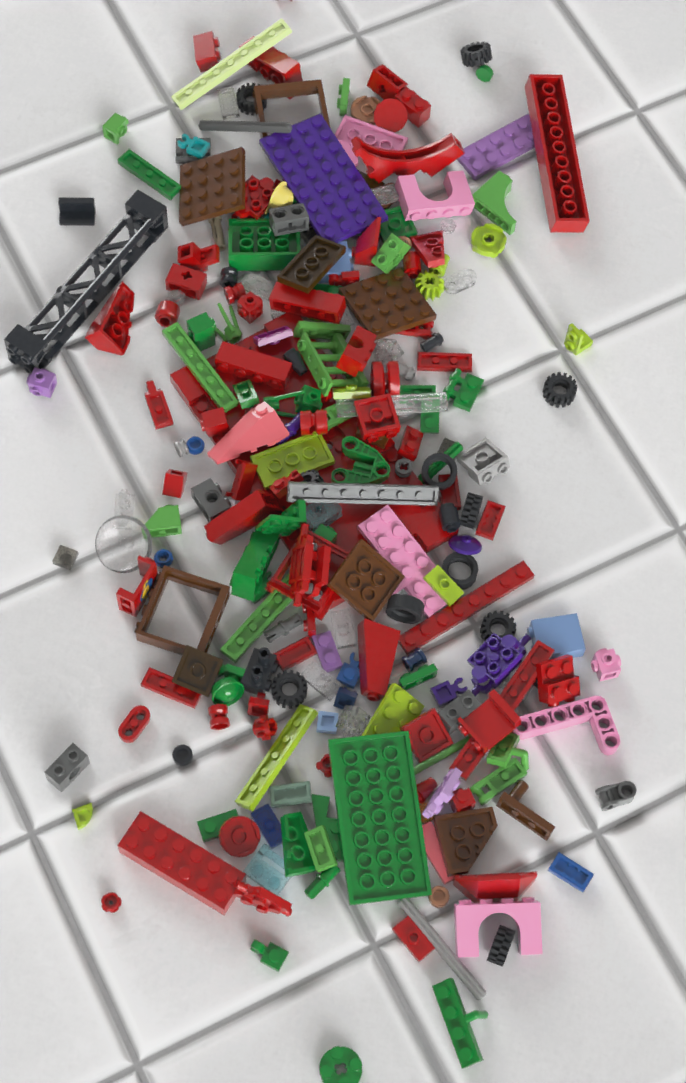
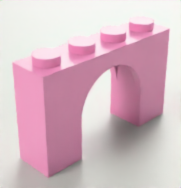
[394,170,475,221]
[454,897,542,957]

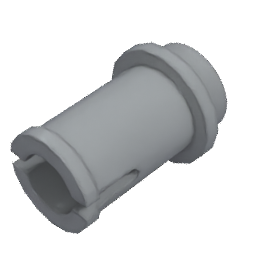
[397,360,416,380]

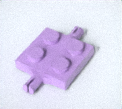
[422,768,462,819]

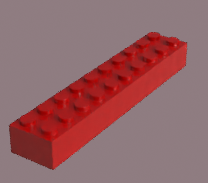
[524,74,590,233]

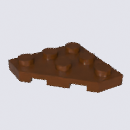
[433,807,498,877]

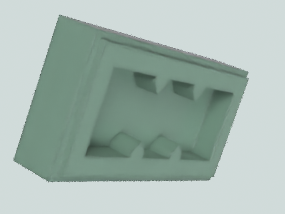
[269,781,312,808]

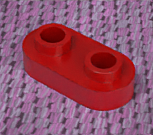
[118,705,151,743]

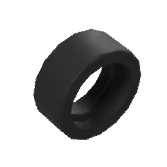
[421,453,457,490]
[442,552,479,590]
[386,594,425,624]

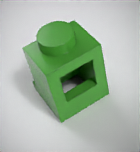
[102,113,129,145]

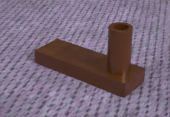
[496,780,555,841]

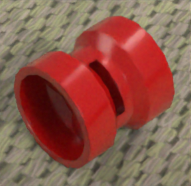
[224,282,246,305]
[208,704,230,730]

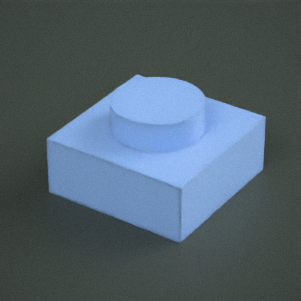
[316,711,339,734]

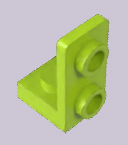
[564,323,593,356]

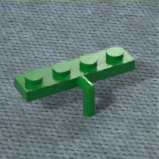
[432,978,488,1069]

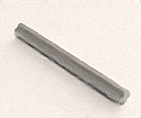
[398,898,486,1000]

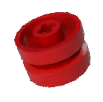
[370,361,400,402]

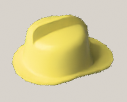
[265,181,294,215]

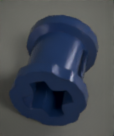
[401,648,427,672]

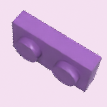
[312,631,343,674]

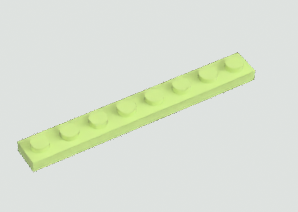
[171,18,292,110]

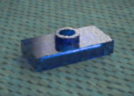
[250,803,282,849]

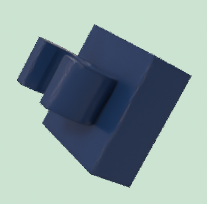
[333,687,358,713]

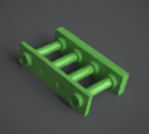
[297,332,369,396]

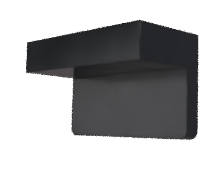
[58,197,96,226]

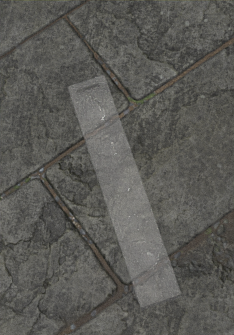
[335,392,449,418]

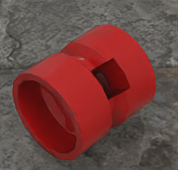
[300,410,328,436]

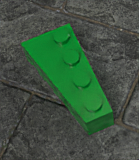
[229,531,280,602]

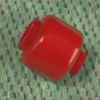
[155,300,180,327]

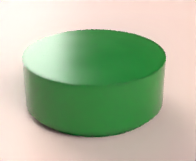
[476,65,493,82]

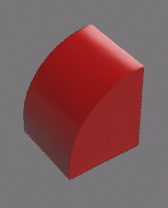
[162,469,188,498]

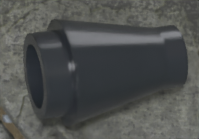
[282,348,308,376]

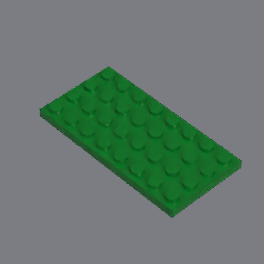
[327,731,432,906]

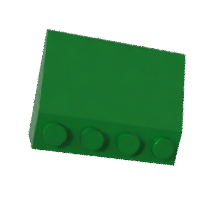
[228,218,300,271]

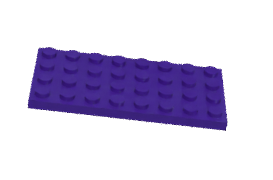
[259,113,388,243]

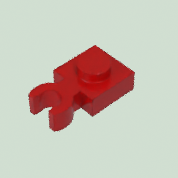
[328,271,360,286]
[269,470,304,500]

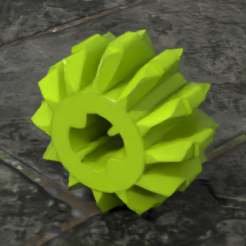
[414,270,445,301]

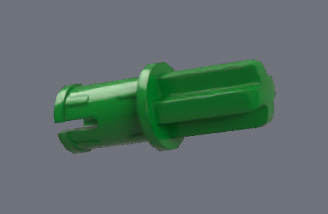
[304,865,341,899]

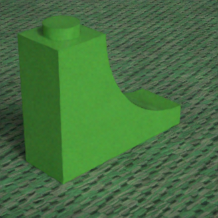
[472,170,517,235]

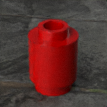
[403,251,422,279]

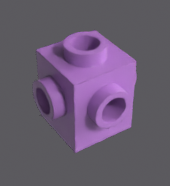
[26,367,57,398]

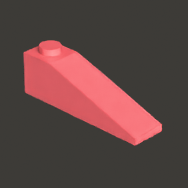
[207,401,290,465]

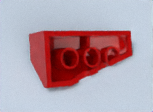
[85,281,135,356]

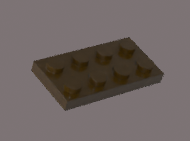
[277,235,346,293]

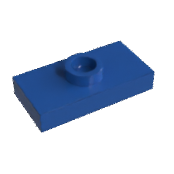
[547,852,594,893]

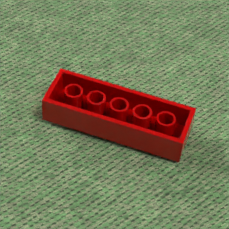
[118,811,247,915]

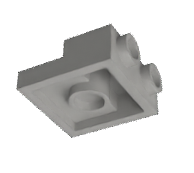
[456,438,510,485]

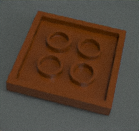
[327,539,405,621]

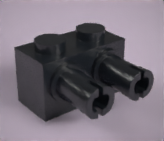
[241,647,279,695]

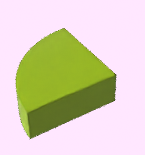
[72,803,93,830]

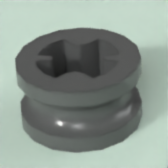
[395,459,412,478]

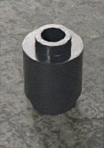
[438,503,461,533]

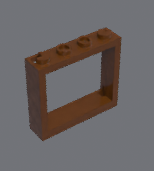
[253,79,331,150]
[134,565,231,655]

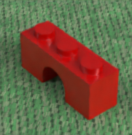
[336,325,377,377]

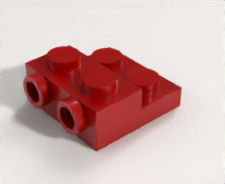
[353,393,401,443]
[536,654,580,707]

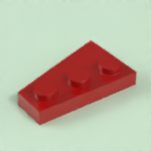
[410,230,445,268]

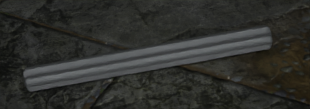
[198,120,292,133]

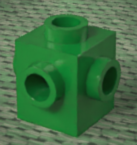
[294,385,322,413]

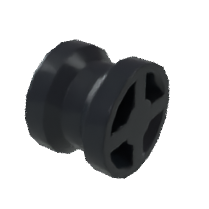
[220,267,238,288]

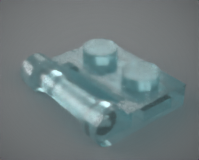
[243,843,293,896]

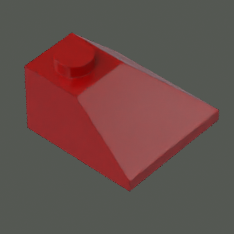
[352,217,381,267]

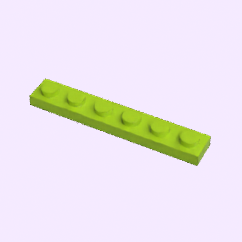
[235,704,318,811]

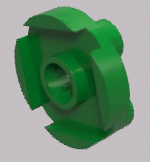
[319,1046,362,1083]

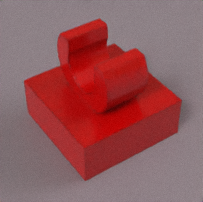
[248,692,270,717]

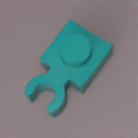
[177,134,210,159]

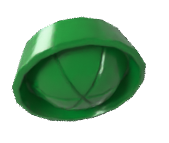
[211,677,245,706]

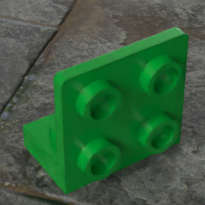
[255,499,306,536]

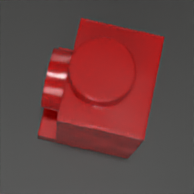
[448,788,476,813]

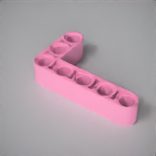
[511,696,620,755]

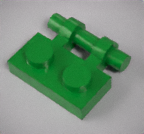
[441,368,484,412]

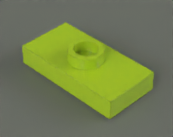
[332,384,371,400]
[423,565,464,607]

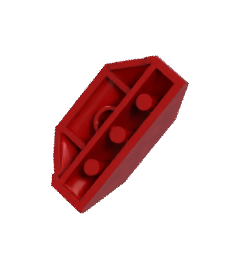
[452,871,537,903]

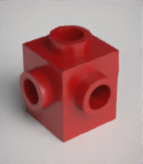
[237,291,263,324]

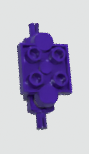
[467,633,532,697]

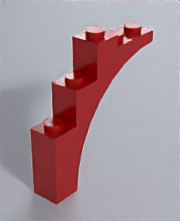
[351,133,465,183]

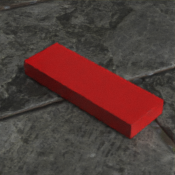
[417,352,472,373]
[141,667,202,709]

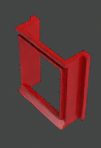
[265,530,350,621]

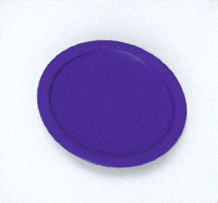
[448,534,482,555]

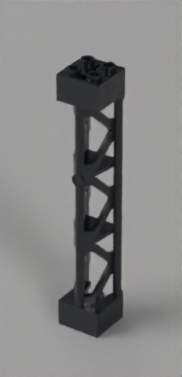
[4,189,168,374]

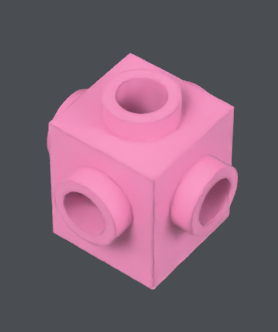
[591,648,621,682]

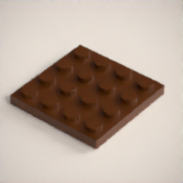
[179,147,245,226]
[338,267,437,340]

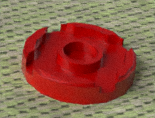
[373,98,408,133]
[219,816,261,858]

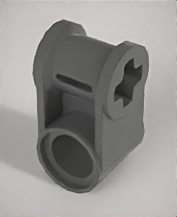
[595,781,637,811]

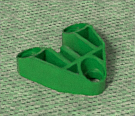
[331,436,390,484]

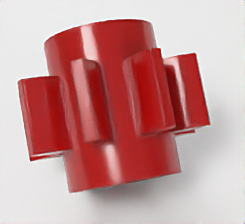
[252,715,278,741]

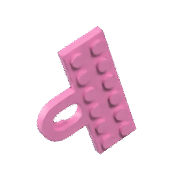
[357,505,447,619]

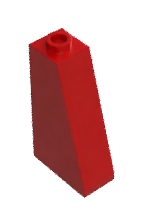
[204,489,283,545]
[357,618,401,701]

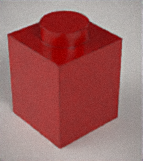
[200,407,230,437]

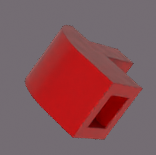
[178,242,220,272]

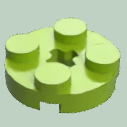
[471,223,507,258]

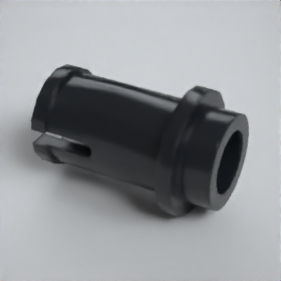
[420,332,444,352]

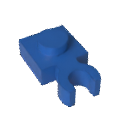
[336,652,360,689]

